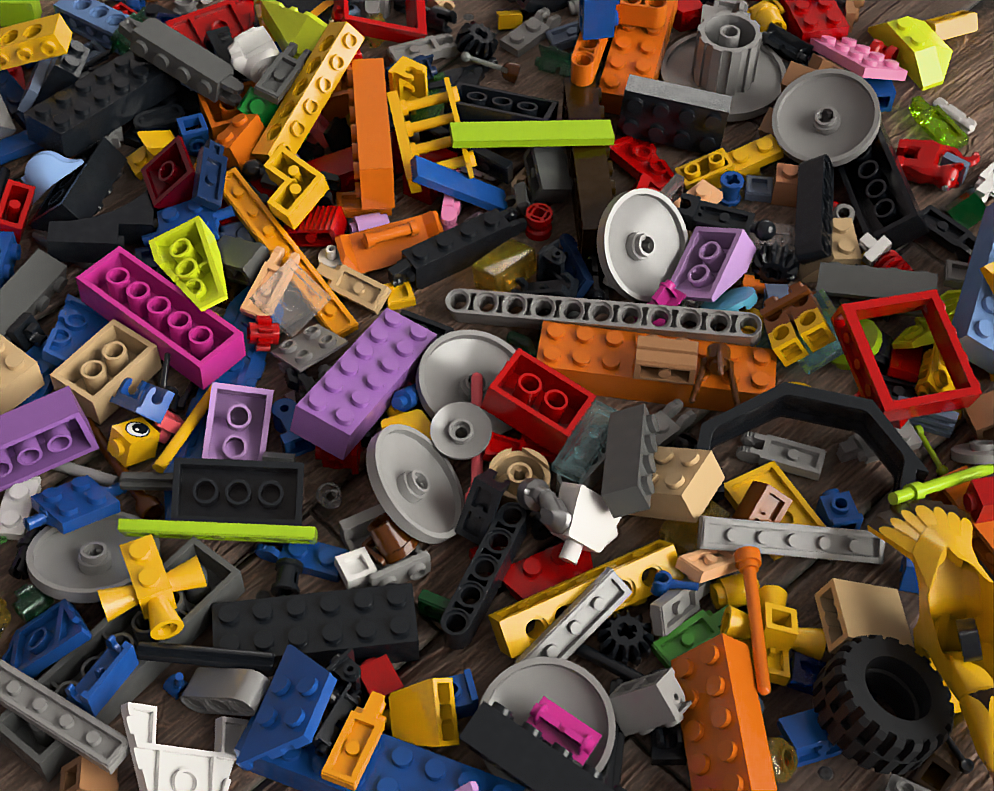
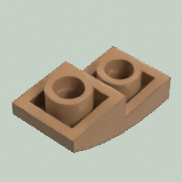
[843,0,865,33]

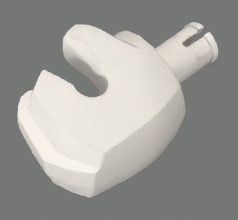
[227,26,280,83]

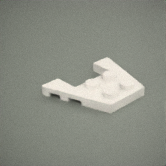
[121,702,249,791]

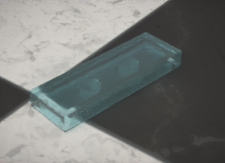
[551,400,618,484]

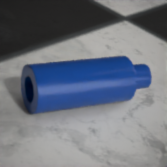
[391,383,421,412]

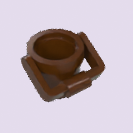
[361,512,419,568]

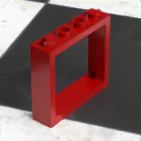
[331,0,427,43]
[830,289,983,422]

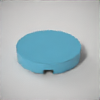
[701,287,758,311]

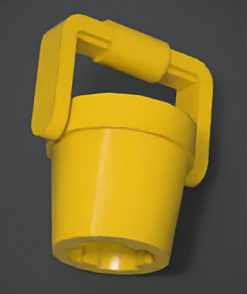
[747,0,787,32]

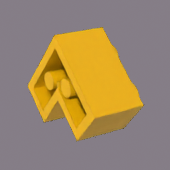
[263,145,329,230]

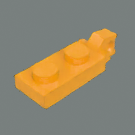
[321,691,387,791]

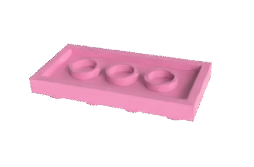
[809,35,908,81]

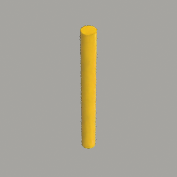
[152,384,212,473]

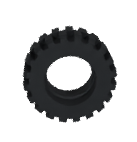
[812,635,954,775]

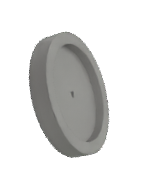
[951,440,994,465]

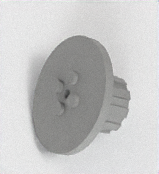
[660,10,786,122]

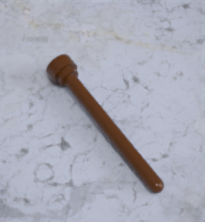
[87,417,164,520]

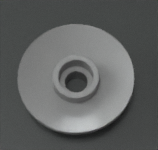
[430,402,492,460]

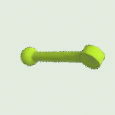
[913,424,949,476]

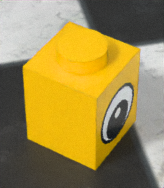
[107,416,160,468]

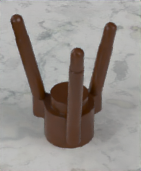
[689,343,741,407]

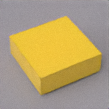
[384,281,416,310]

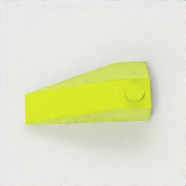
[260,0,328,59]

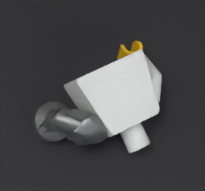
[517,478,621,565]

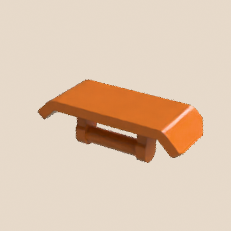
[335,210,444,274]

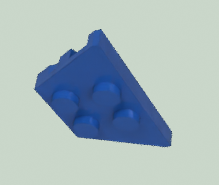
[1,599,92,678]
[236,645,337,771]

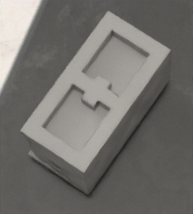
[608,667,692,736]

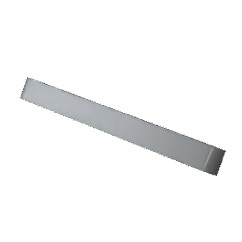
[445,288,762,347]

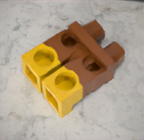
[759,281,837,367]

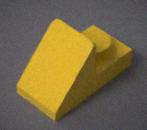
[126,130,176,181]

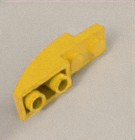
[675,134,784,190]

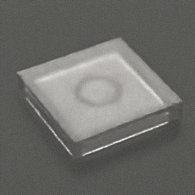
[249,258,332,339]

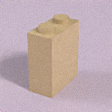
[814,578,914,654]

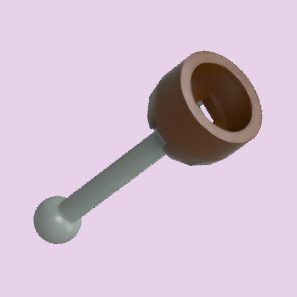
[461,52,521,84]

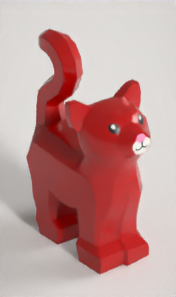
[896,139,980,192]

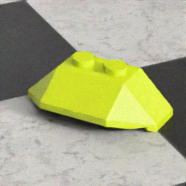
[868,16,953,91]

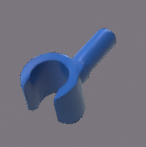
[651,570,699,597]
[163,672,188,700]

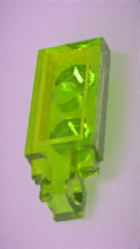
[908,95,969,149]

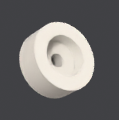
[318,245,342,269]

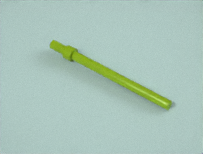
[888,464,994,505]

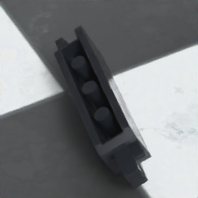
[388,207,528,289]

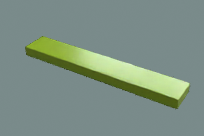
[449,120,615,148]
[117,518,318,545]

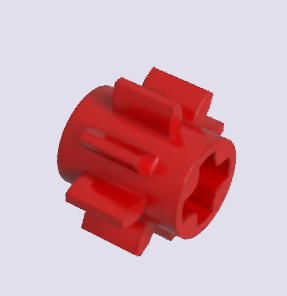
[247,315,280,352]

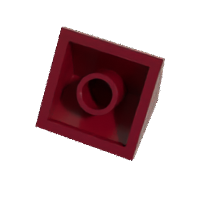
[141,135,196,209]

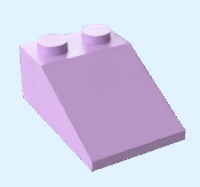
[671,226,757,302]
[202,382,274,461]

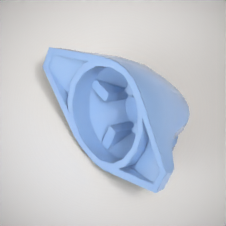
[21,150,84,204]

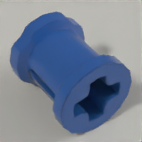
[719,171,744,207]

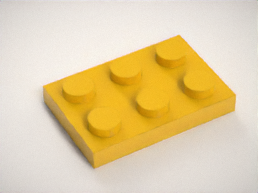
[724,461,826,561]

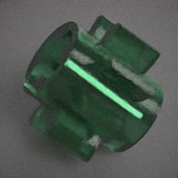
[12,583,54,623]

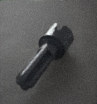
[393,0,457,34]

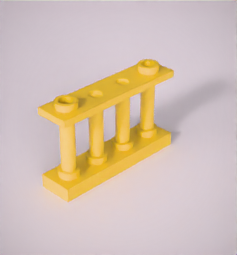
[387,76,477,194]

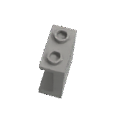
[339,504,431,587]

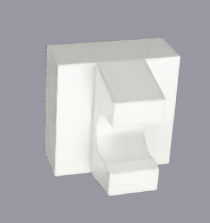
[859,232,892,267]
[334,547,378,589]

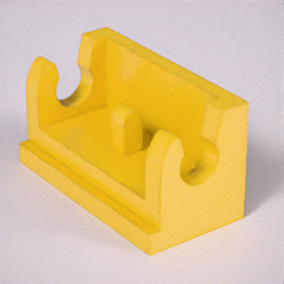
[388,56,428,115]

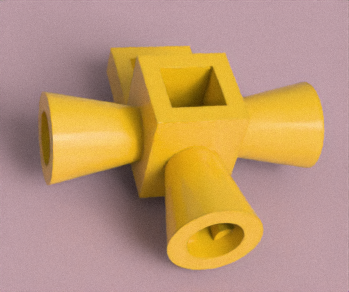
[97,534,207,640]
[720,585,826,686]

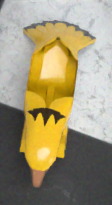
[867,499,994,785]

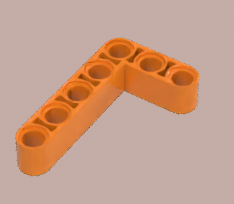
[571,0,667,87]

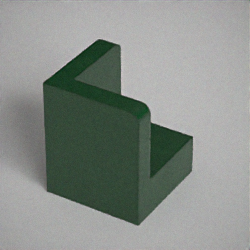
[945,187,987,229]

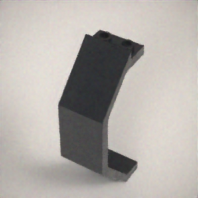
[696,382,929,510]

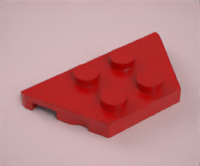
[165,0,255,49]

